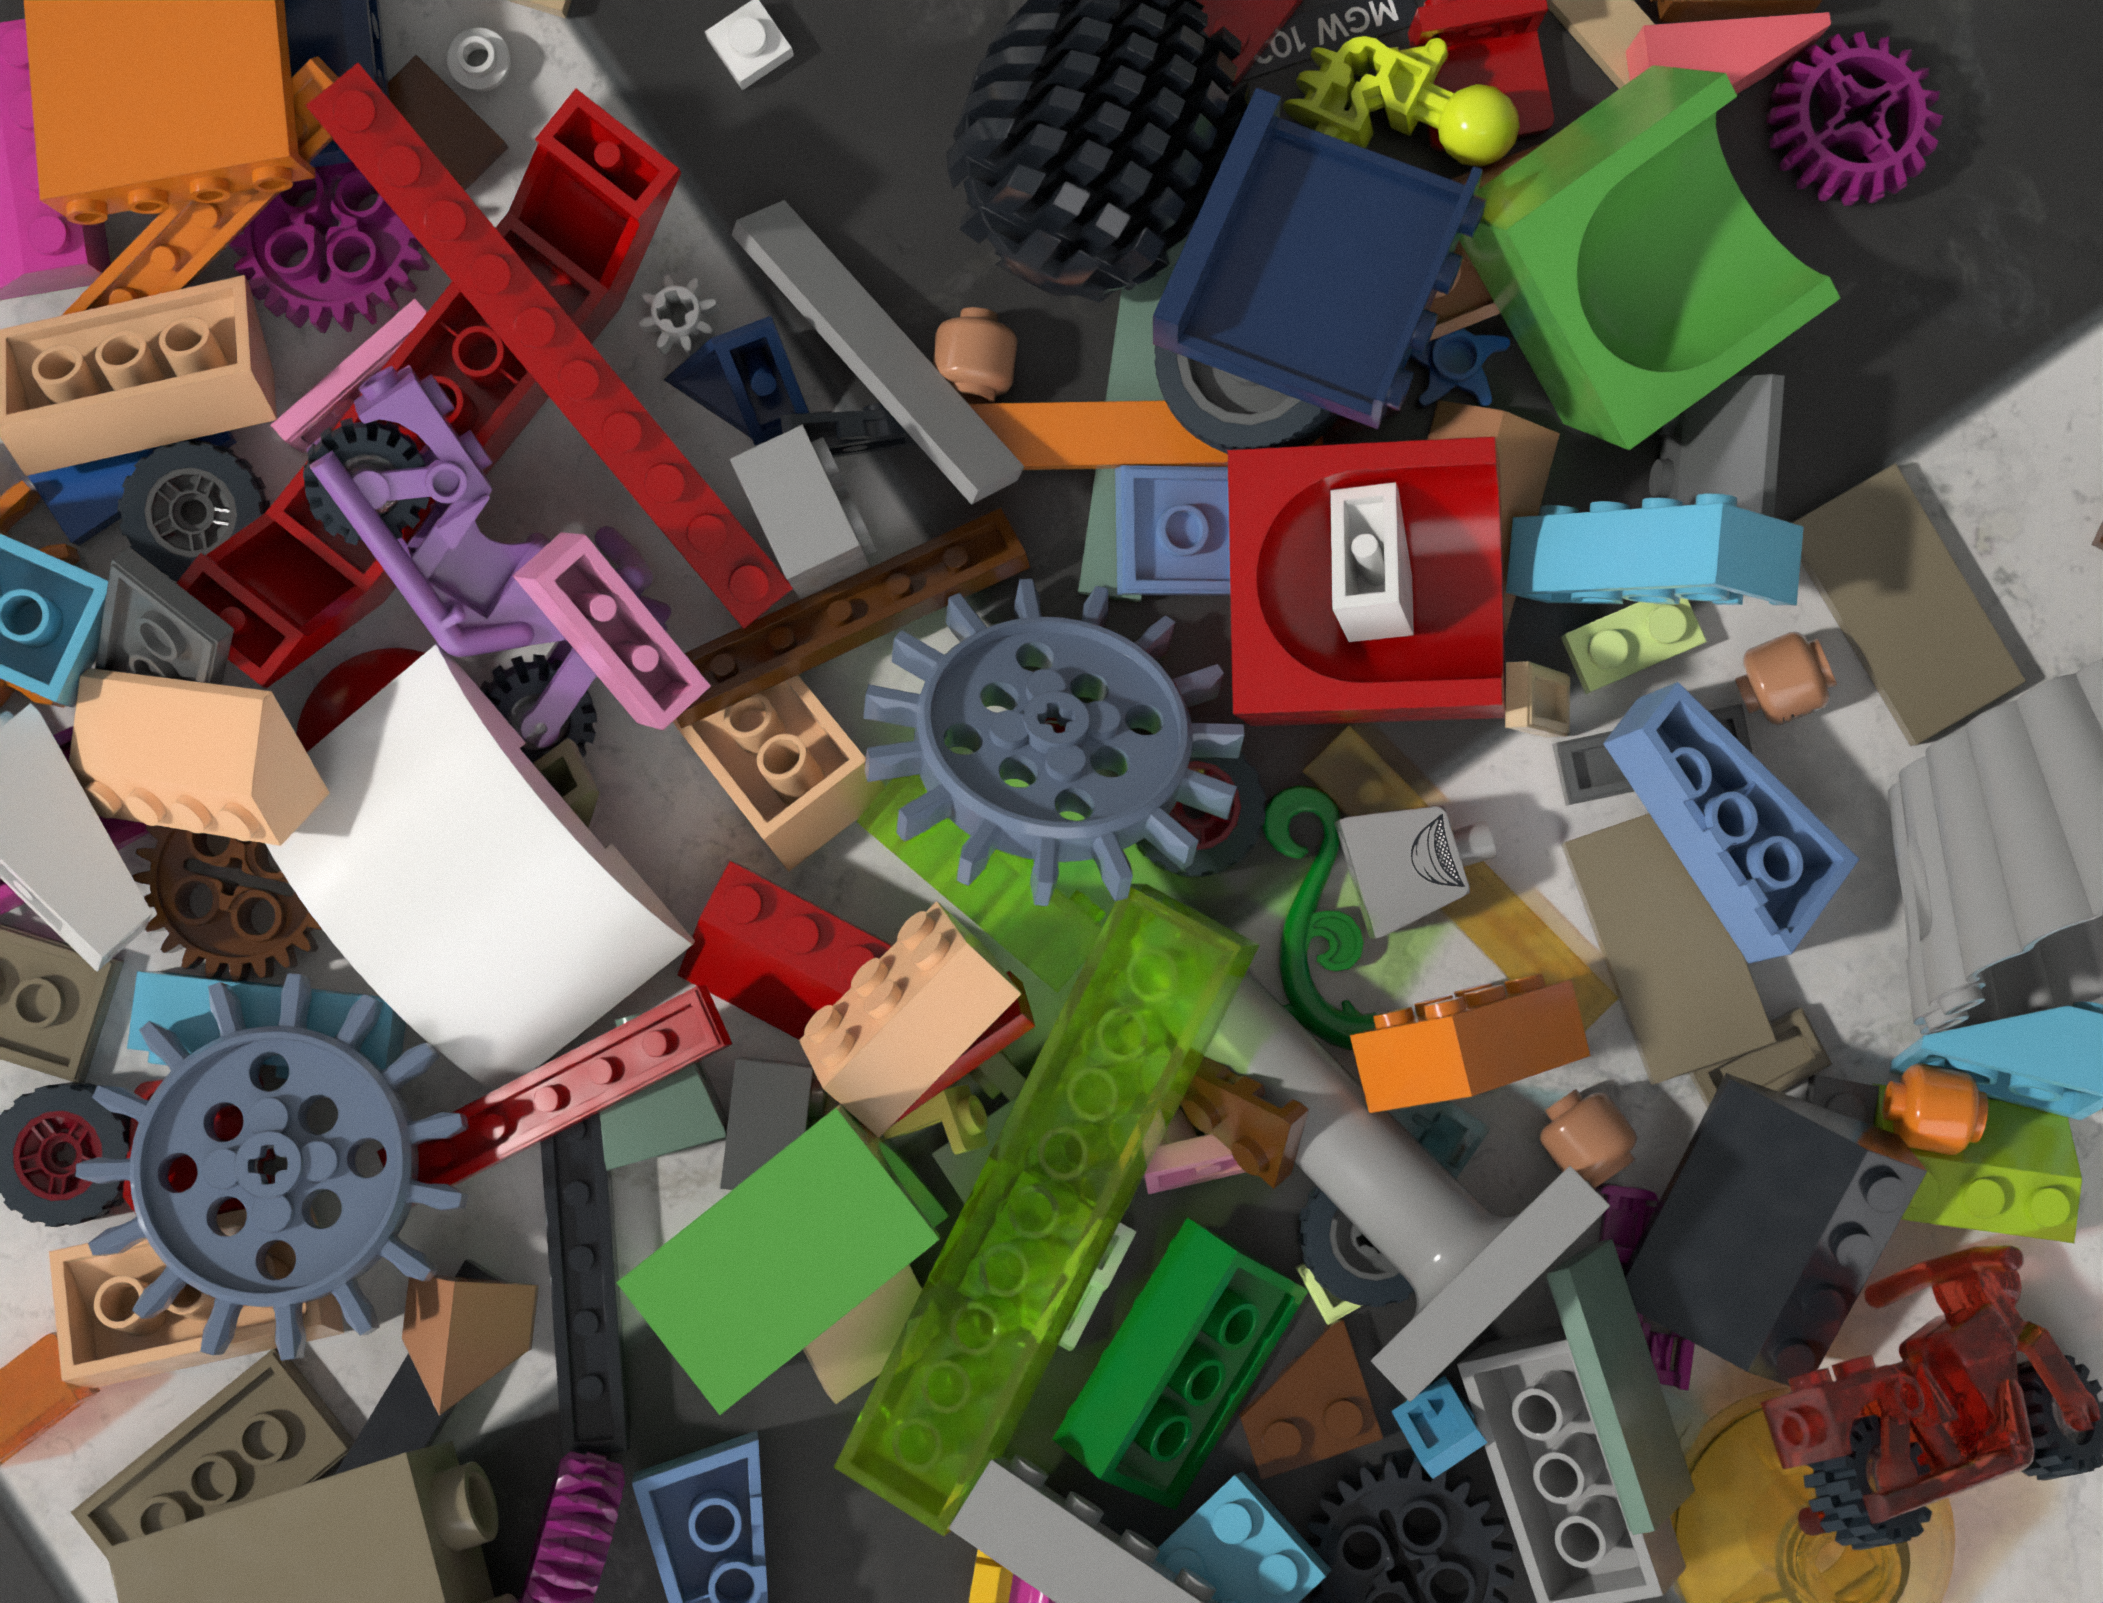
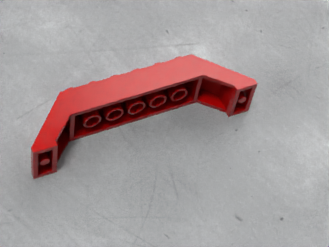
[176,88,681,688]

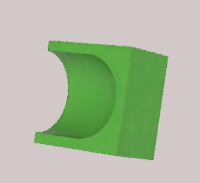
[1459,65,1840,450]
[616,1104,950,1415]

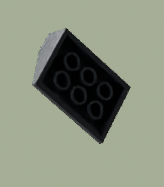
[1623,1073,1927,1392]

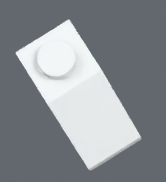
[1331,482,1414,642]

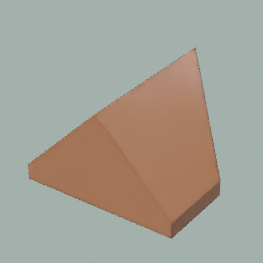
[402,1275,539,1416]

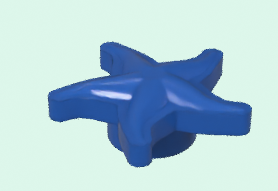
[1409,328,1510,408]

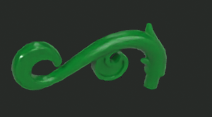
[1262,785,1377,1051]

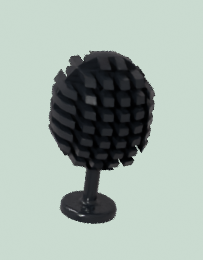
[946,0,1251,303]

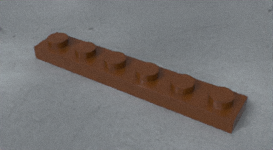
[676,508,1030,729]

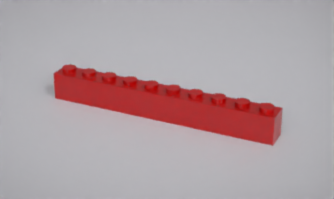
[305,63,793,629]

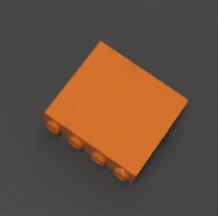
[24,0,316,225]

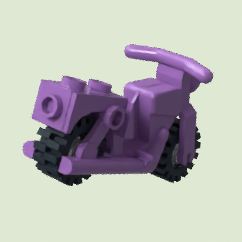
[303,365,671,763]

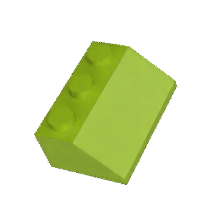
[1872,1083,2082,1244]

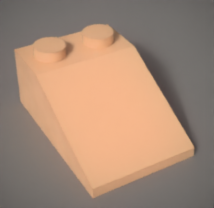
[673,675,890,872]

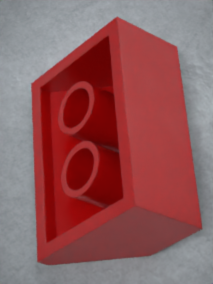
[677,861,893,1040]

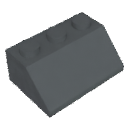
[1649,374,1785,518]

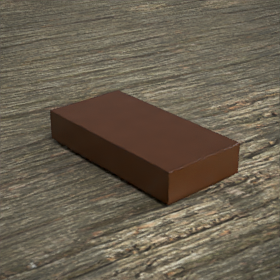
[388,55,509,191]

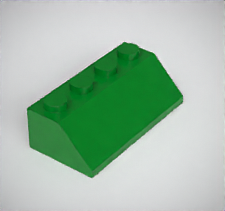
[1052,1217,1308,1510]

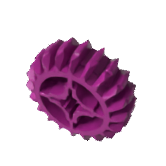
[1766,31,1943,207]
[519,1451,625,1603]

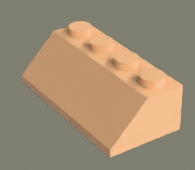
[0,275,277,476]
[69,668,330,846]
[49,1205,344,1389]

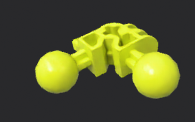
[1283,36,1520,167]

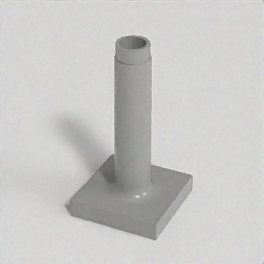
[1114,905,1610,1402]

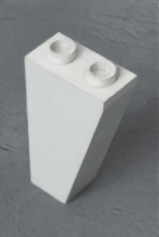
[0,703,152,972]

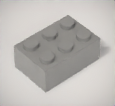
[730,425,877,599]

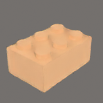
[799,901,1021,1138]

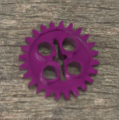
[228,162,430,333]

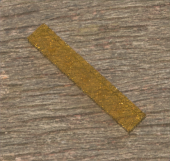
[1302,726,1619,1031]

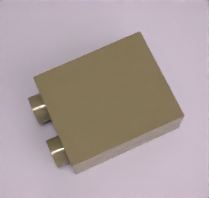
[105,1441,519,1603]

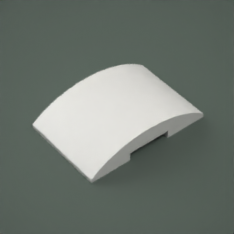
[265,643,695,1091]

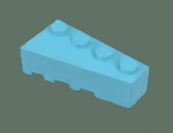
[1506,494,1804,606]

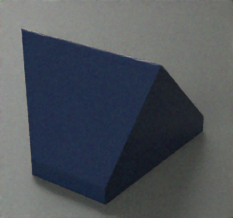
[663,316,809,446]

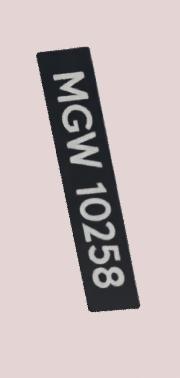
[1241,0,1417,81]

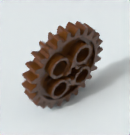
[132,825,323,981]

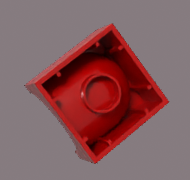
[1227,436,1506,726]

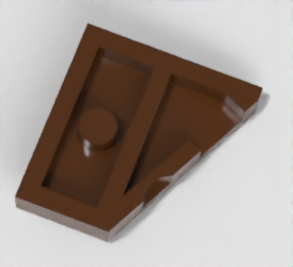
[1180,1056,1309,1189]
[1239,1318,1383,1480]

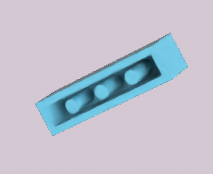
[127,971,406,1079]

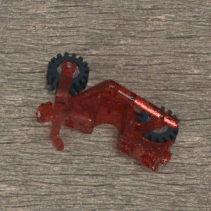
[1760,1245,2103,1550]

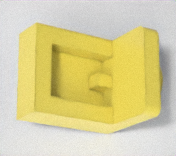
[883,1084,988,1155]

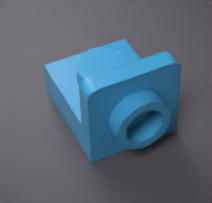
[1391,1376,1488,1479]

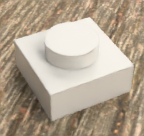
[705,0,794,90]

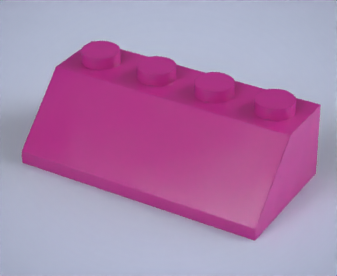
[0,19,111,300]

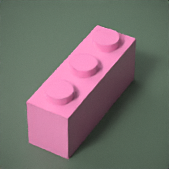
[513,532,711,730]

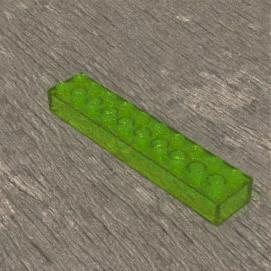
[834,883,1260,1536]

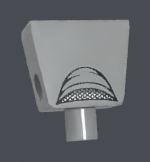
[1334,806,1497,939]

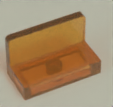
[0,1332,100,1466]

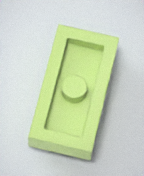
[1561,598,1707,694]

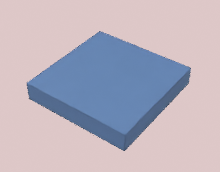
[1115,465,1230,596]

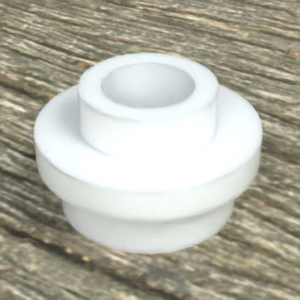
[447,28,511,92]

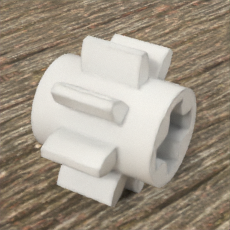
[639,275,719,357]

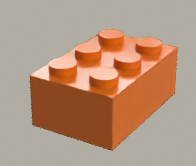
[1350,973,1591,1113]

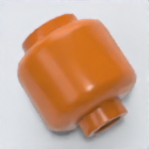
[1882,1063,1988,1155]

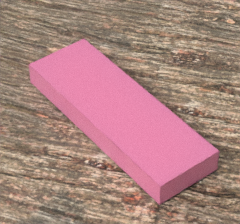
[270,298,428,453]

